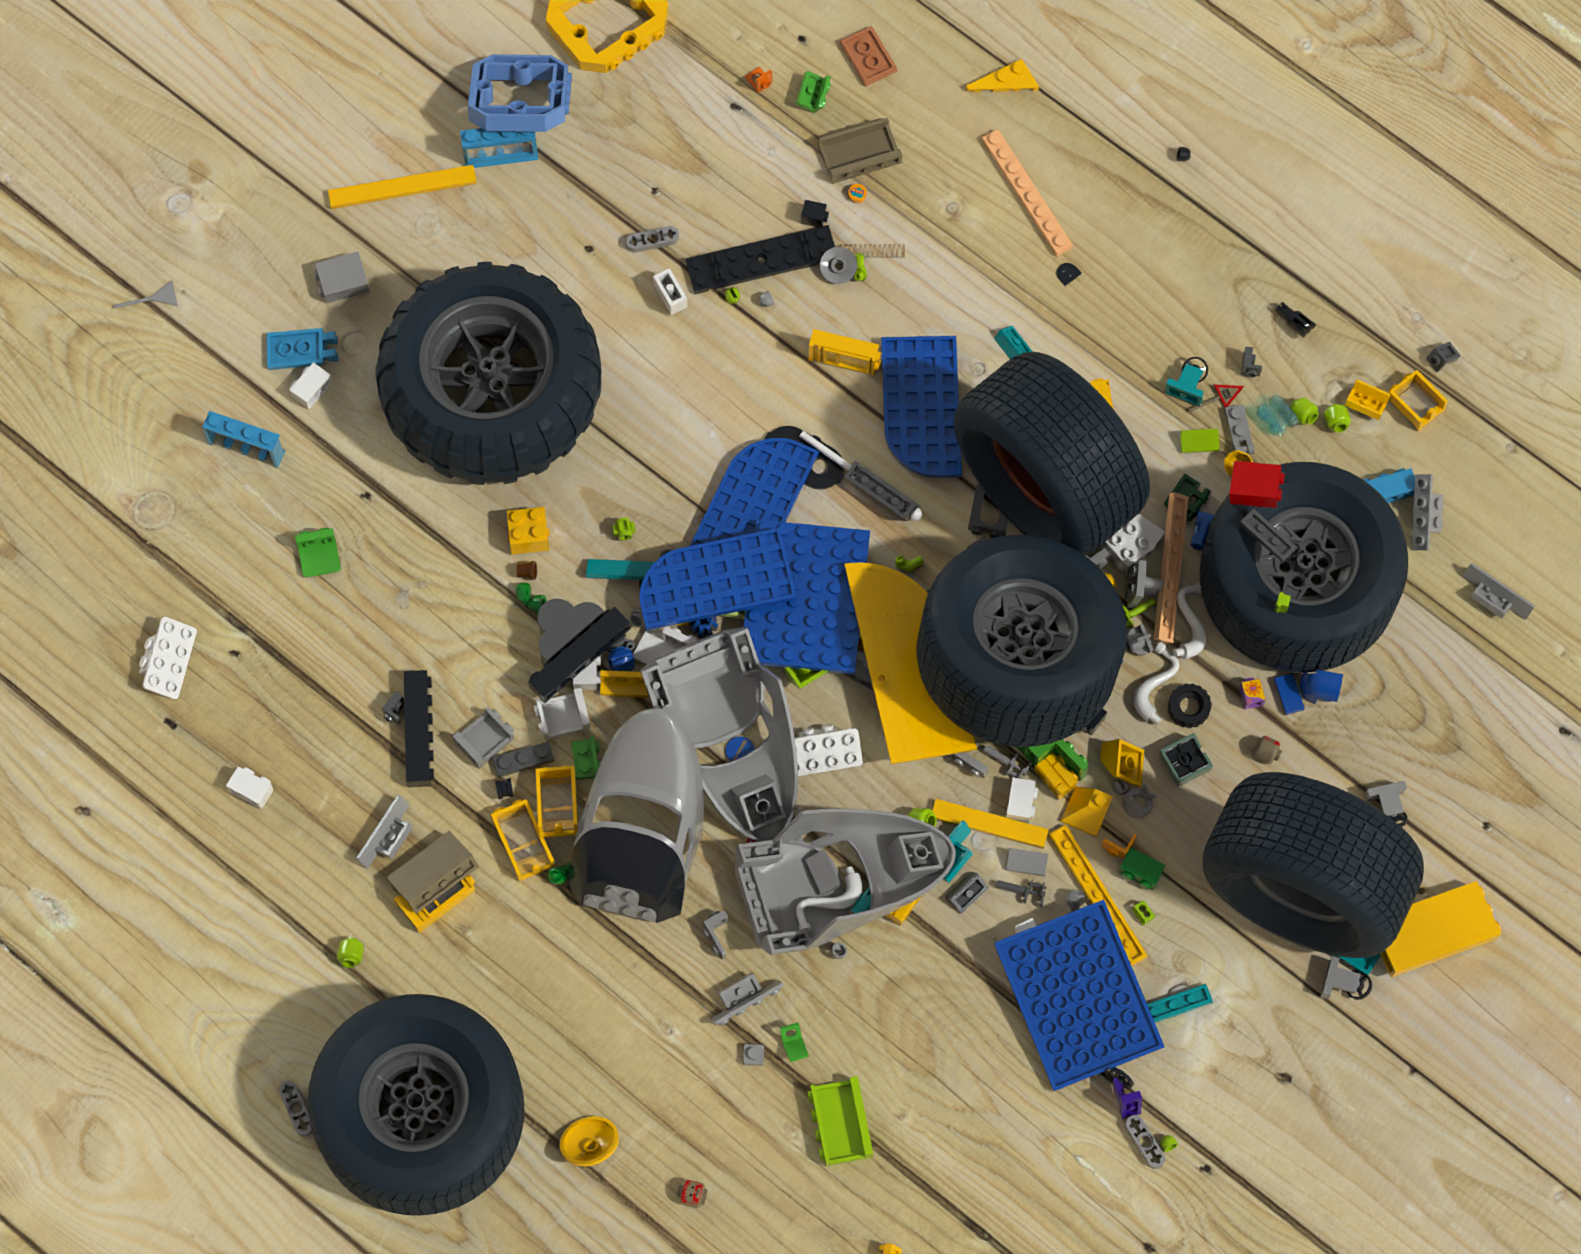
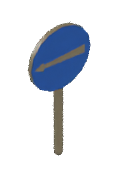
[726,736,754,761]

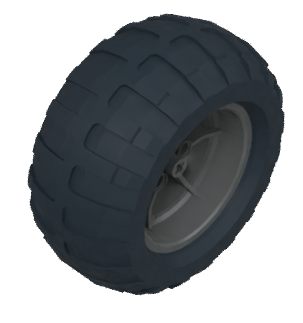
[375,261,602,485]

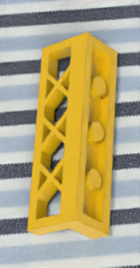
[600,670,649,698]

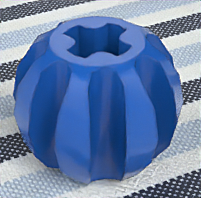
[689,616,718,638]
[608,646,635,672]

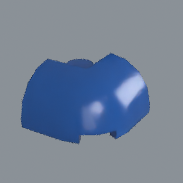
[1299,670,1343,704]

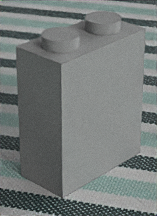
[313,252,370,303]

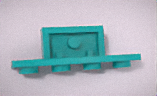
[942,820,973,883]

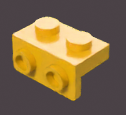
[1345,379,1391,420]

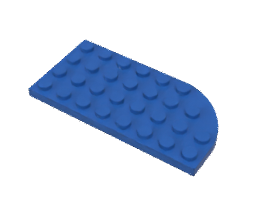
[881,336,962,478]
[639,528,797,631]

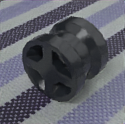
[495,778,514,800]

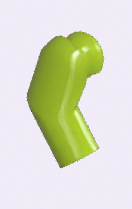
[854,253,867,281]

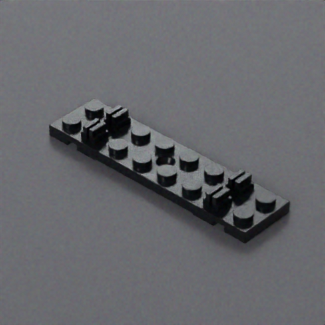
[685,225,835,294]

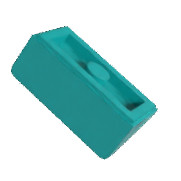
[994,326,1033,359]

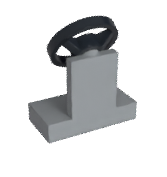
[1364,781,1408,827]
[1320,956,1372,1000]

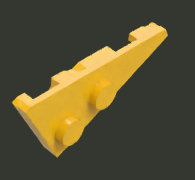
[966,59,1039,92]

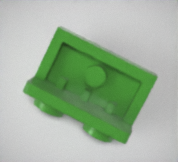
[795,71,831,113]

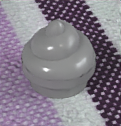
[630,608,645,627]
[1066,889,1085,911]

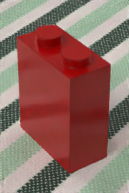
[1229,461,1285,508]

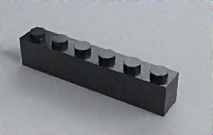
[528,606,631,703]
[404,670,434,788]

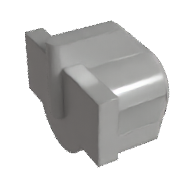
[1126,623,1154,656]

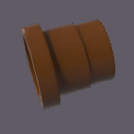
[517,561,537,580]

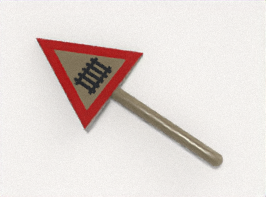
[1187,384,1245,412]

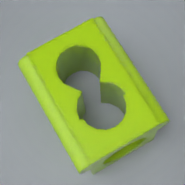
[1274,592,1291,613]
[1132,900,1156,926]

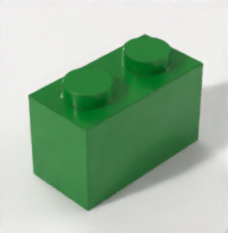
[1119,848,1166,891]

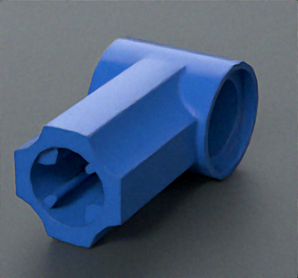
[1190,511,1214,550]

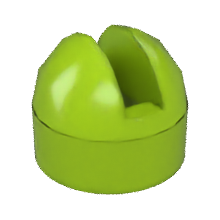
[725,287,740,304]
[1161,1135,1178,1152]

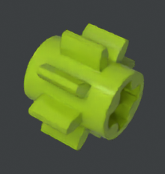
[612,517,636,541]

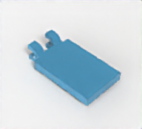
[267,328,338,370]

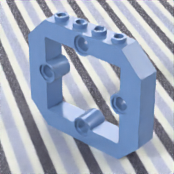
[468,54,572,132]

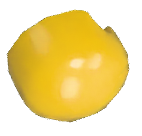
[1224,450,1253,477]

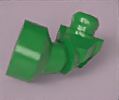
[515,582,547,614]
[548,862,570,885]

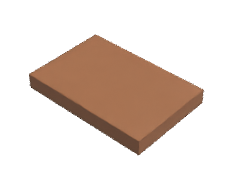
[840,26,897,87]

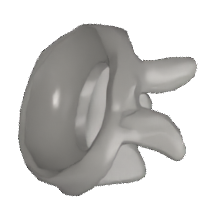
[1123,784,1157,818]

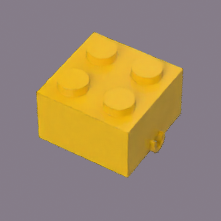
[507,507,550,555]

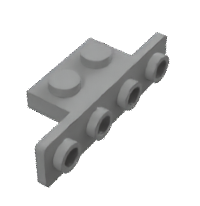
[1412,474,1444,551]
[1463,563,1535,619]
[356,795,413,869]
[710,972,784,1026]

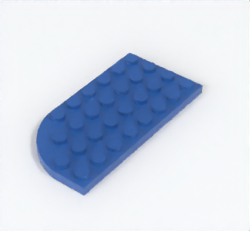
[690,438,819,546]

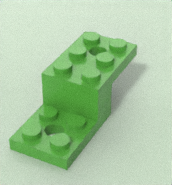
[1016,739,1088,781]

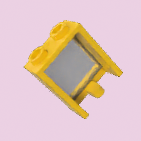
[1388,370,1448,431]

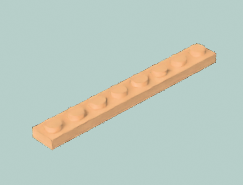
[982,129,1073,256]
[1153,492,1189,644]

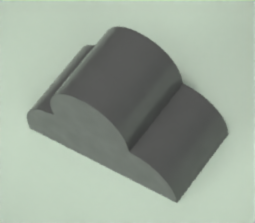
[538,599,604,667]

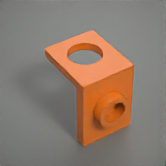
[745,67,772,93]

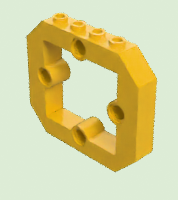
[546,0,669,73]

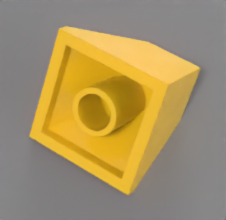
[1100,739,1144,787]
[1060,787,1113,837]

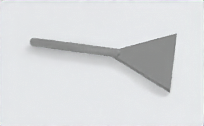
[113,281,178,309]

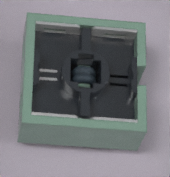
[1159,733,1213,787]

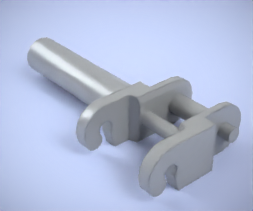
[983,745,1033,779]

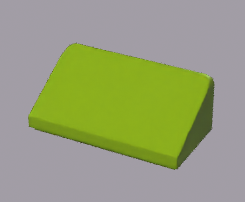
[1180,429,1219,453]

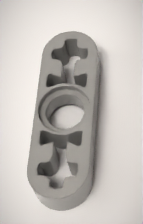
[626,226,679,253]
[279,1081,312,1136]
[1125,1115,1165,1169]

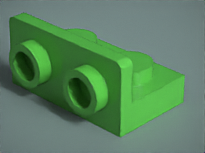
[571,735,601,780]

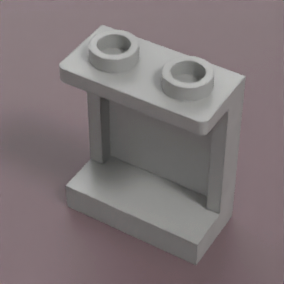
[452,707,514,769]

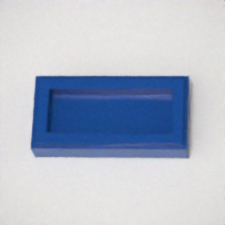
[1274,673,1305,715]

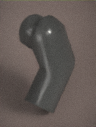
[607,637,635,653]

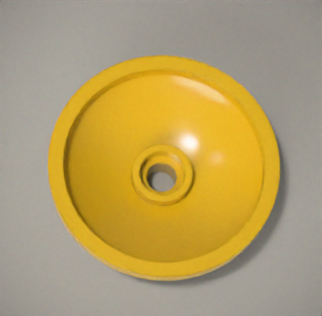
[560,1116,619,1166]

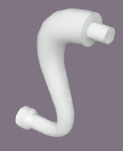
[1173,582,1207,659]
[1133,642,1179,725]
[796,867,862,932]

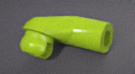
[895,556,924,572]

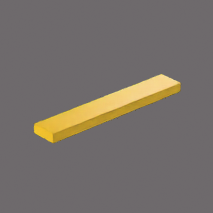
[932,799,1049,849]

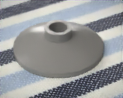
[820,247,857,284]

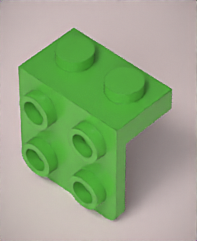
[295,528,341,578]

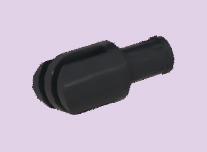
[1276,302,1316,338]

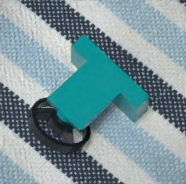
[1165,357,1209,407]

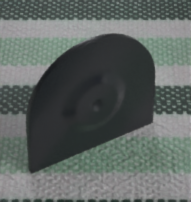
[1057,263,1082,286]

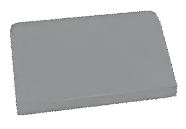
[1006,848,1048,876]
[805,850,840,895]

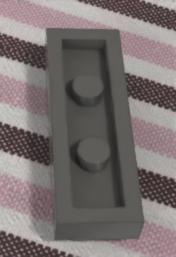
[1240,509,1297,563]
[493,741,554,778]

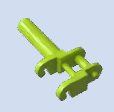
[1123,598,1156,627]

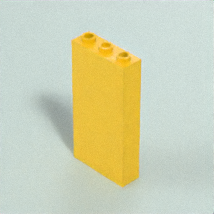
[1380,881,1501,978]

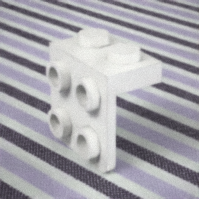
[1102,519,1156,575]

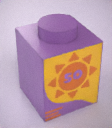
[1239,678,1266,710]

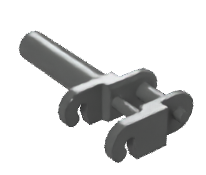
[996,879,1047,907]

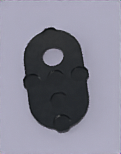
[765,426,844,490]

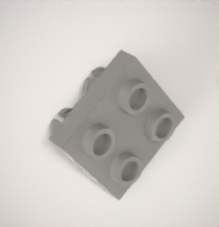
[1125,560,1163,609]

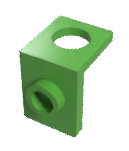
[779,1022,809,1062]

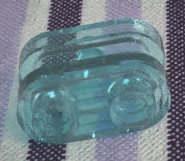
[1257,394,1298,436]

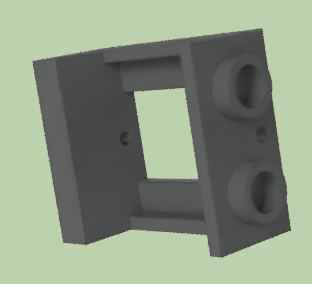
[968,483,1008,538]

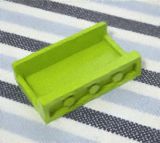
[807,1076,873,1166]

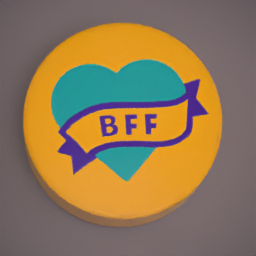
[848,184,867,203]

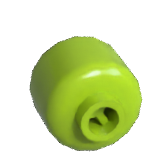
[1290,397,1318,425]
[1324,404,1351,433]
[908,808,937,827]
[337,937,364,968]

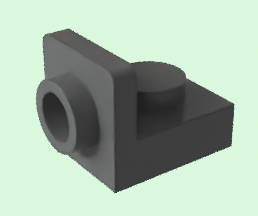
[1426,342,1461,372]
[1241,346,1262,377]
[382,691,404,725]

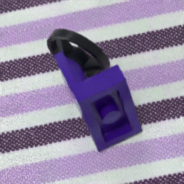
[1109,1067,1142,1119]

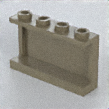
[818,118,902,184]
[386,831,479,914]

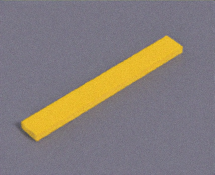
[328,165,477,209]
[1049,824,1148,966]

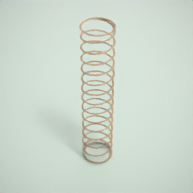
[838,244,905,258]

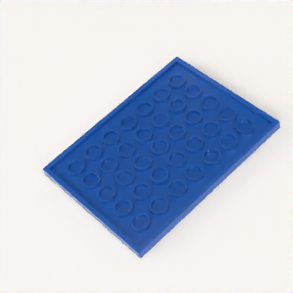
[744,519,870,674]
[994,900,1165,1091]

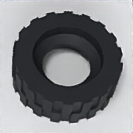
[1168,683,1212,728]

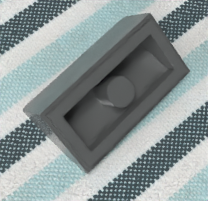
[945,872,989,914]

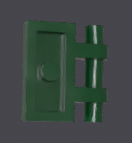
[1164,474,1211,522]

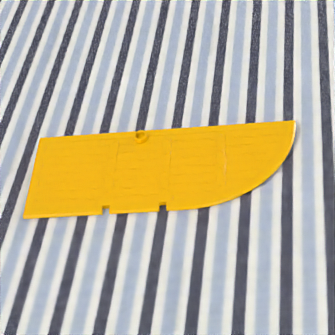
[844,562,977,765]

